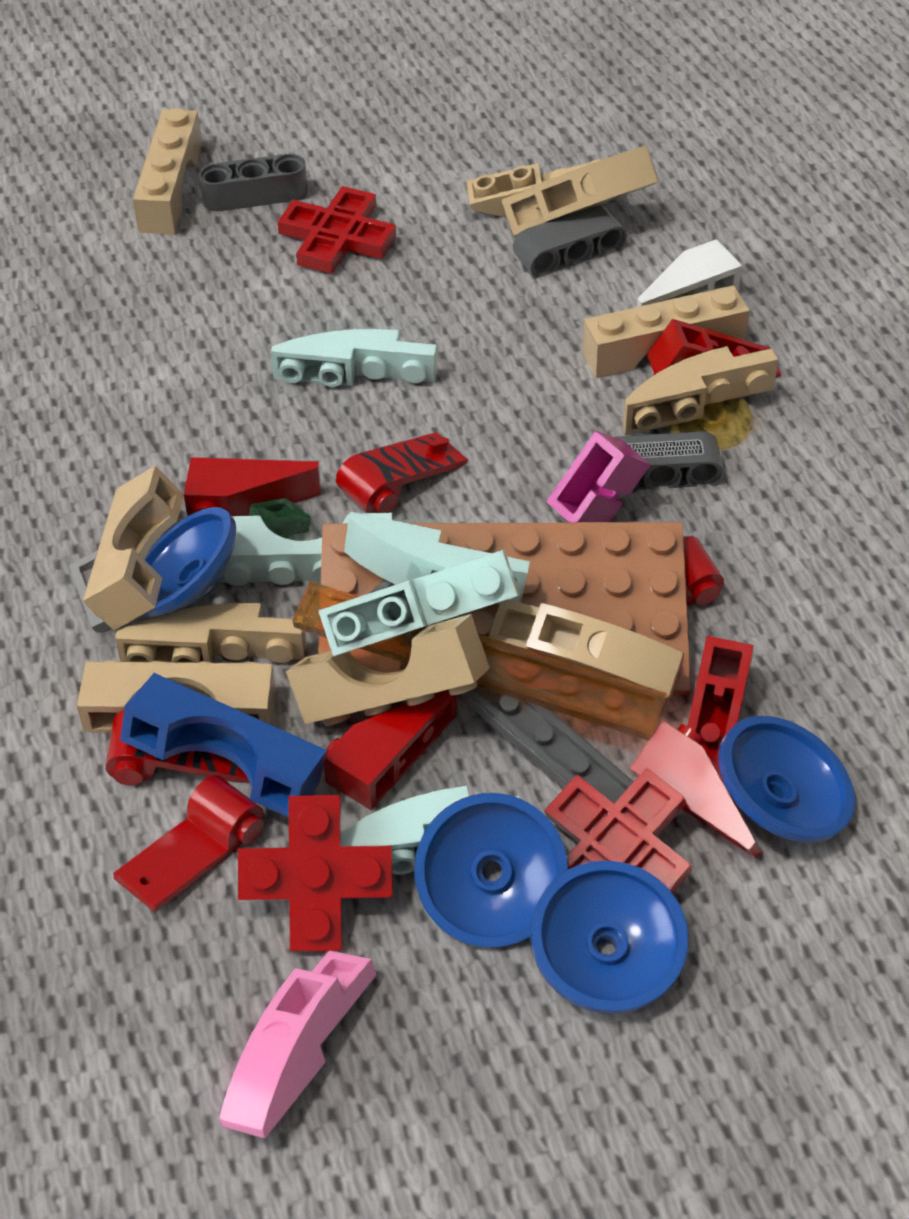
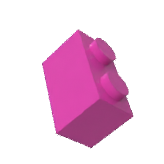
[546,431,651,522]

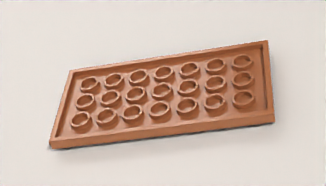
[318,522,691,696]

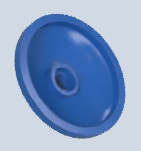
[141,507,236,617]
[718,716,855,843]
[414,793,568,947]
[530,860,688,1014]

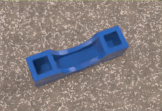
[120,673,327,817]

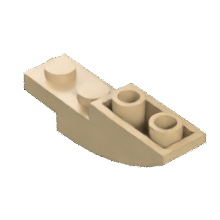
[501,145,659,236]
[466,159,603,217]
[622,346,778,435]
[487,599,685,699]
[115,603,307,663]

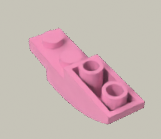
[219,950,376,1138]

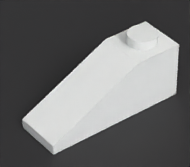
[637,239,742,307]

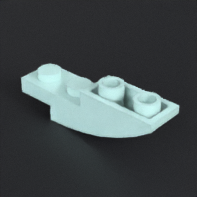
[271,329,437,387]
[344,512,530,603]
[318,550,520,656]
[341,786,519,875]

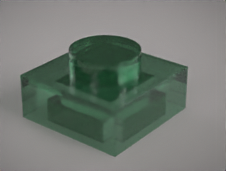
[249,498,311,539]

